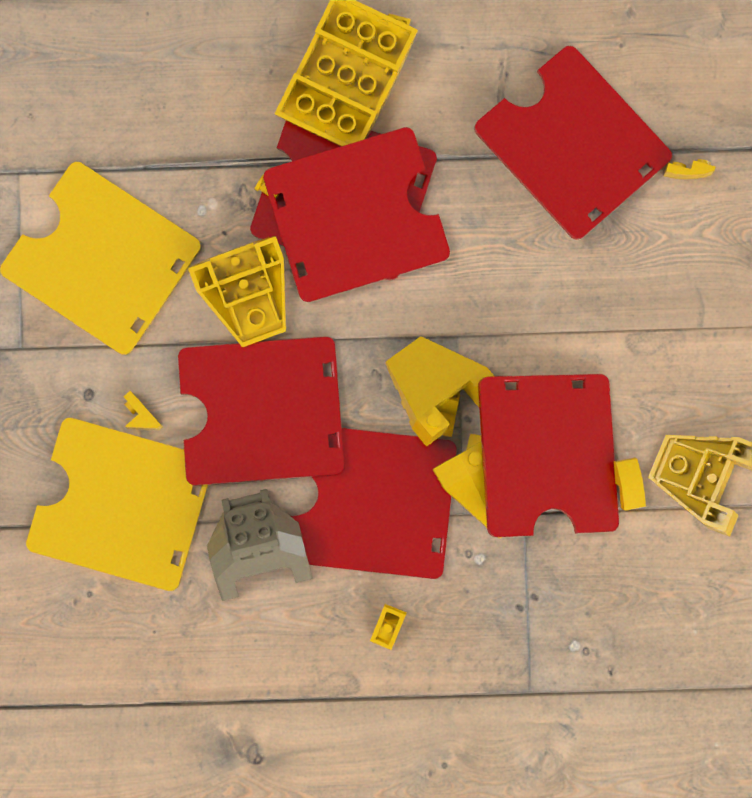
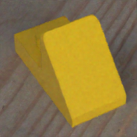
[123,391,163,430]
[370,604,407,650]

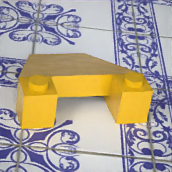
[385,336,494,447]
[648,435,752,537]

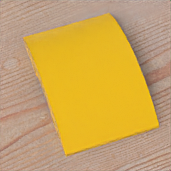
[274,0,418,146]

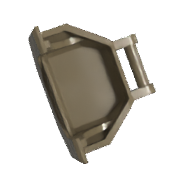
[207,489,313,601]

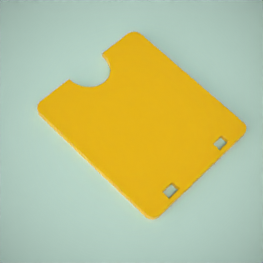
[0,162,201,355]
[26,418,208,591]

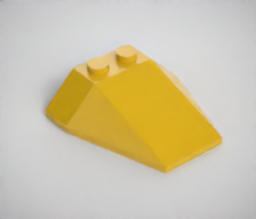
[188,236,286,347]
[433,442,502,539]

